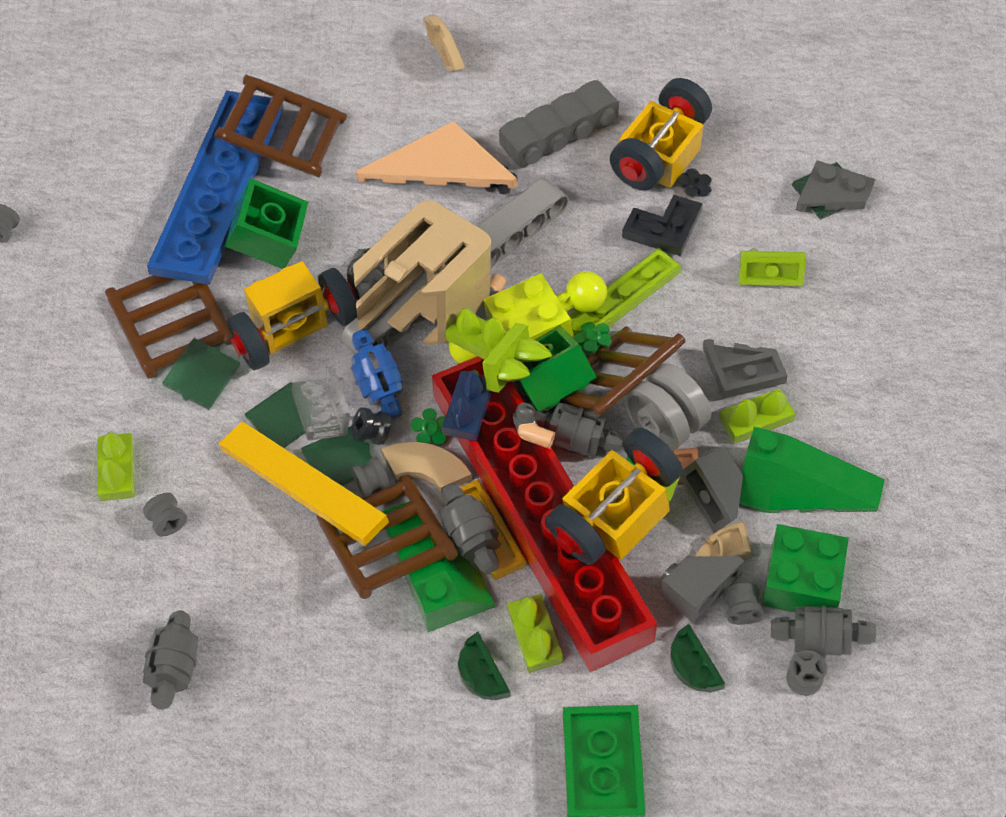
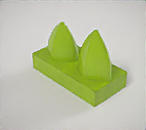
[738,248,806,286]
[445,308,507,360]
[482,323,552,392]
[719,388,796,444]
[97,431,135,501]
[507,594,563,673]

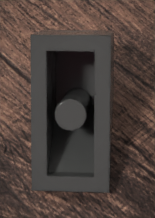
[680,446,743,533]
[661,556,744,623]

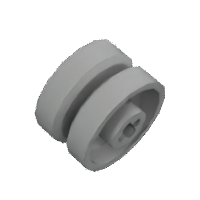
[624,363,711,451]

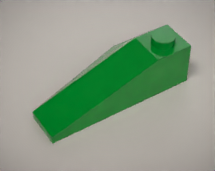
[739,426,885,513]
[381,501,495,632]

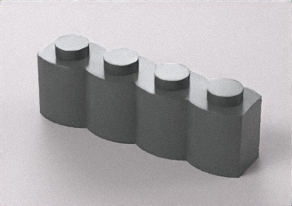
[499,80,619,167]

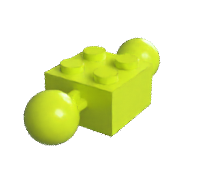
[448,271,607,364]

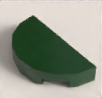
[670,624,726,693]
[457,631,511,700]

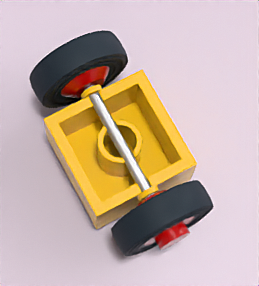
[609,78,712,190]
[228,261,357,371]
[545,427,683,565]

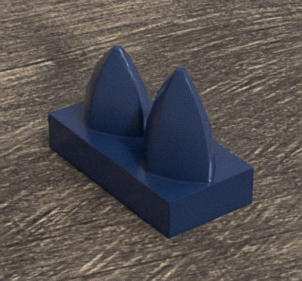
[442,370,492,441]

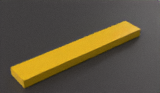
[218,421,389,546]

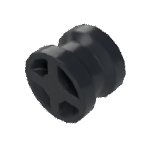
[351,407,391,445]

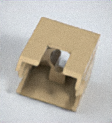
[353,200,491,345]

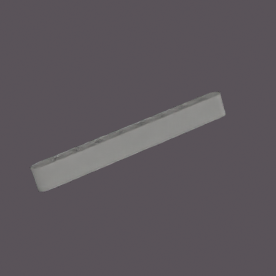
[341,178,569,360]

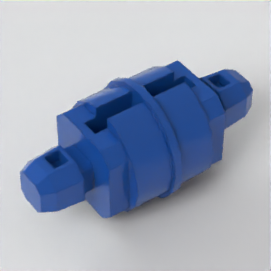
[350,329,403,420]

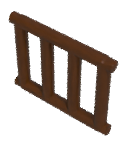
[215,74,347,178]
[105,275,233,379]
[559,326,686,416]
[317,475,458,599]

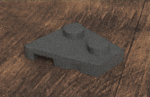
[796,160,876,212]
[702,339,788,398]

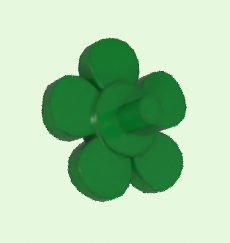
[574,322,612,354]
[410,408,446,446]

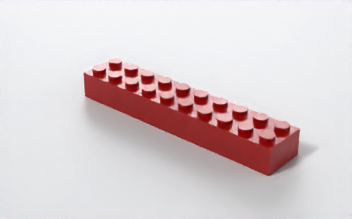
[432,356,657,673]

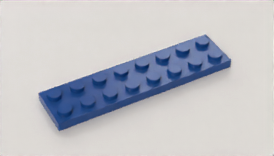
[147,90,284,285]

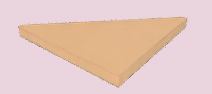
[356,121,518,188]

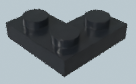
[622,194,703,257]

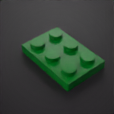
[563,705,646,817]

